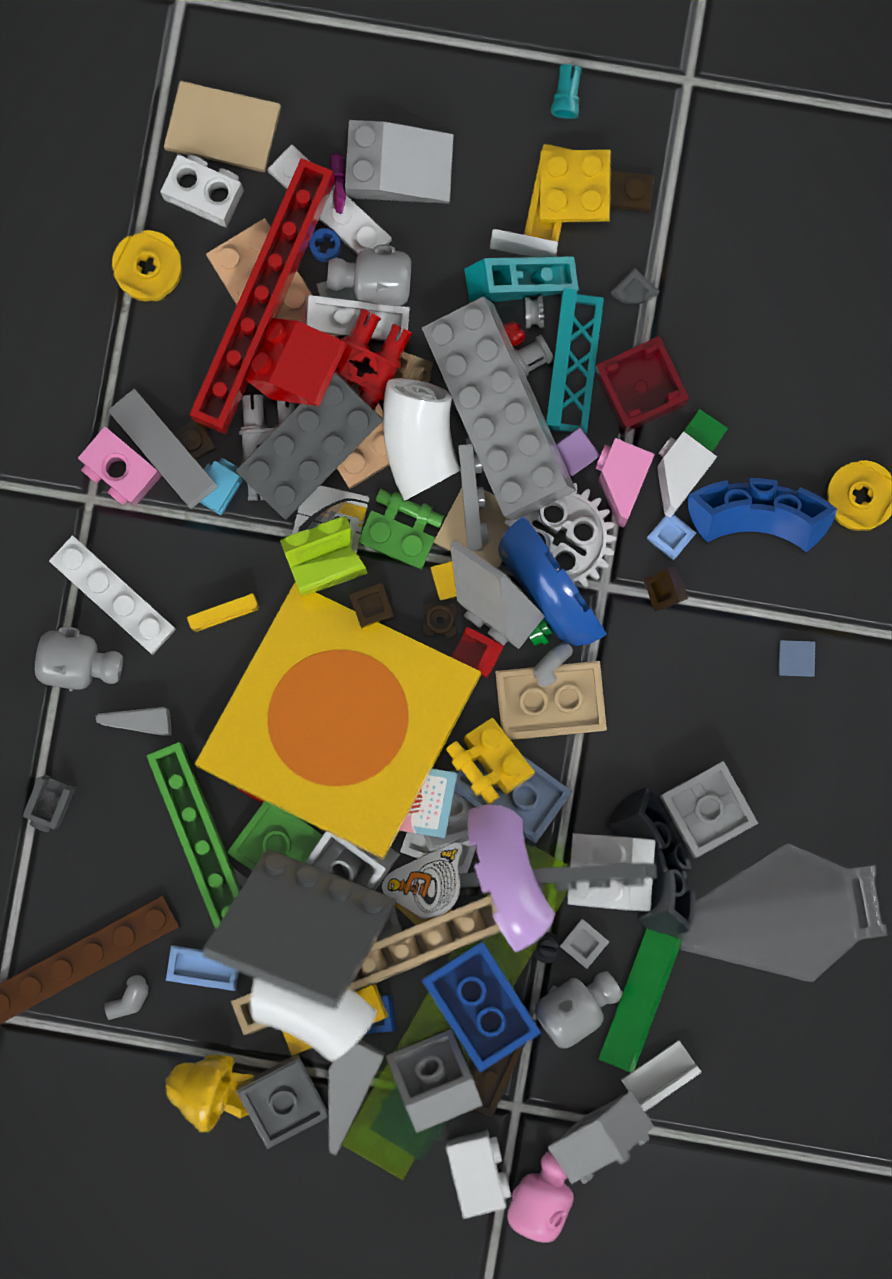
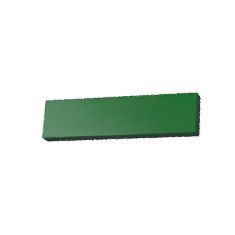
[598,929,682,1073]

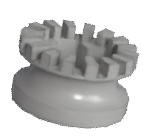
[525,296,544,328]

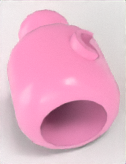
[507,1151,574,1243]

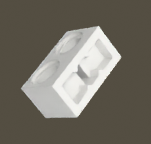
[160,155,244,227]

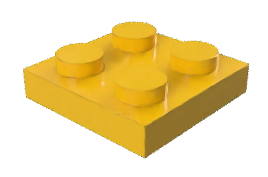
[540,150,611,222]

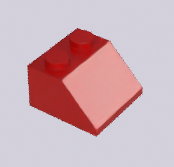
[245,318,347,406]

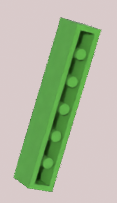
[146,742,241,929]

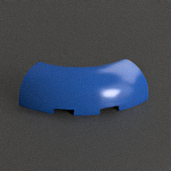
[688,478,837,552]
[498,516,607,646]

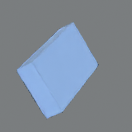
[166,945,239,991]

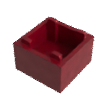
[594,336,689,434]

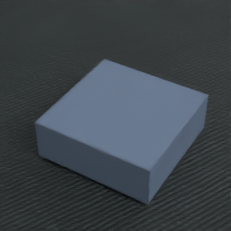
[778,640,815,677]

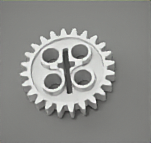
[503,483,616,589]

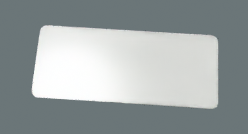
[490,229,558,257]

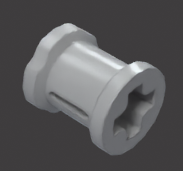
[514,335,554,377]

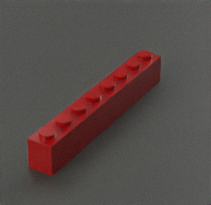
[189,158,335,434]

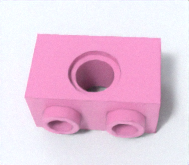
[78,427,162,507]

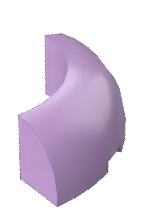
[468,804,555,952]

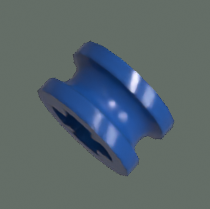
[310,228,341,262]

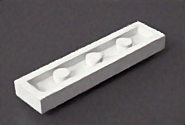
[268,145,392,254]
[49,535,176,655]

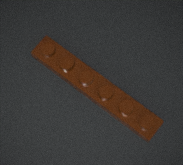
[0,896,181,1024]

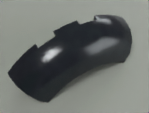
[608,787,695,935]

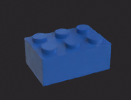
[422,941,541,1072]

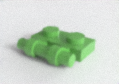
[358,489,445,570]

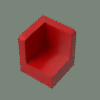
[452,627,504,679]

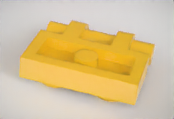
[446,717,535,805]

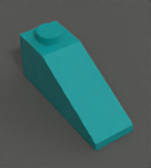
[465,257,579,303]

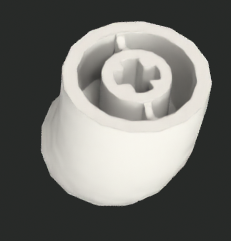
[383,378,461,501]
[251,978,376,1060]

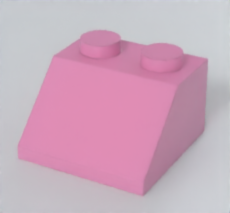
[596,438,655,527]

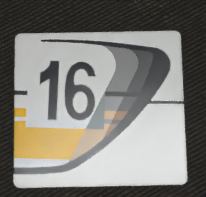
[292,485,369,553]

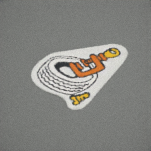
[382,843,463,918]

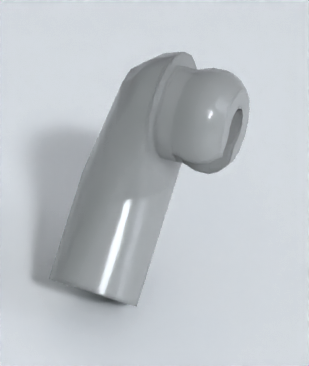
[533,642,572,687]

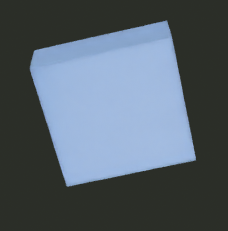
[647,514,696,560]

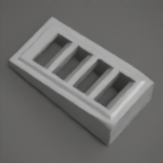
[96,707,172,736]

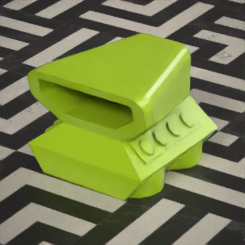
[280,516,368,596]

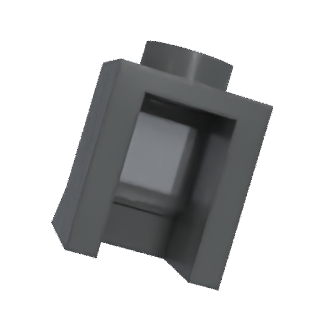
[22,774,78,832]

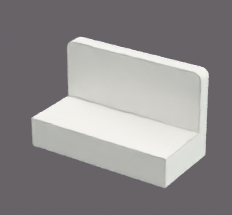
[621,1040,701,1112]

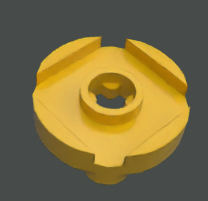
[112,230,182,301]
[826,460,892,531]

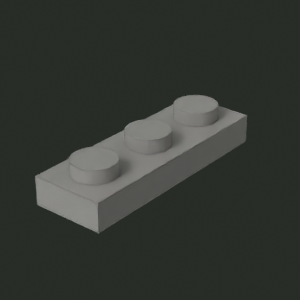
[458,444,488,552]

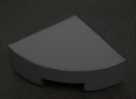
[610,268,660,304]

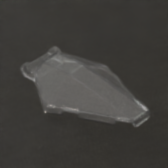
[678,843,887,982]

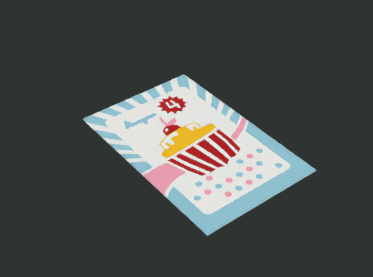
[400,769,457,838]

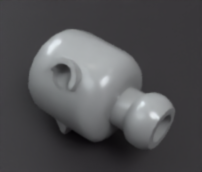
[327,245,411,306]
[35,627,123,692]
[535,972,623,1048]

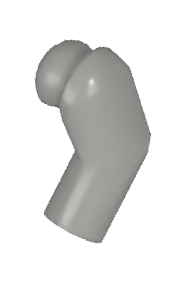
[104,975,148,1020]

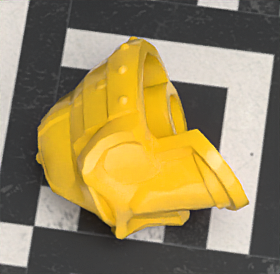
[166,1055,254,1132]

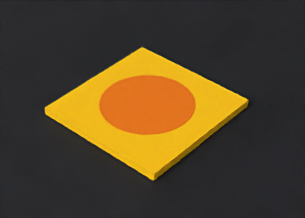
[195,583,481,860]

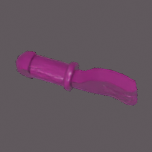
[330,153,346,214]

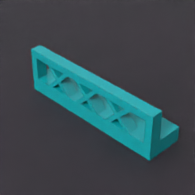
[546,288,604,435]

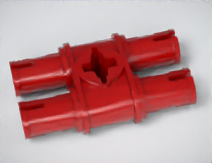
[335,308,413,410]

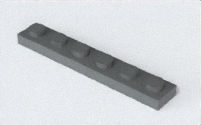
[458,862,657,896]

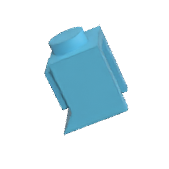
[199,458,243,515]

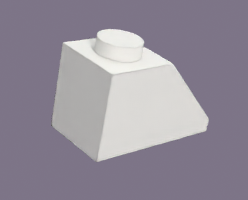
[657,431,717,518]

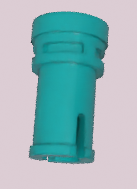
[551,64,582,119]

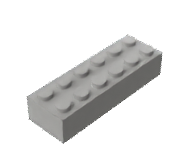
[422,297,576,521]

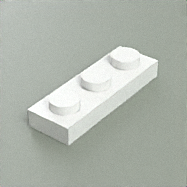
[303,295,410,341]

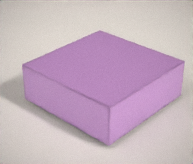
[556,427,600,476]

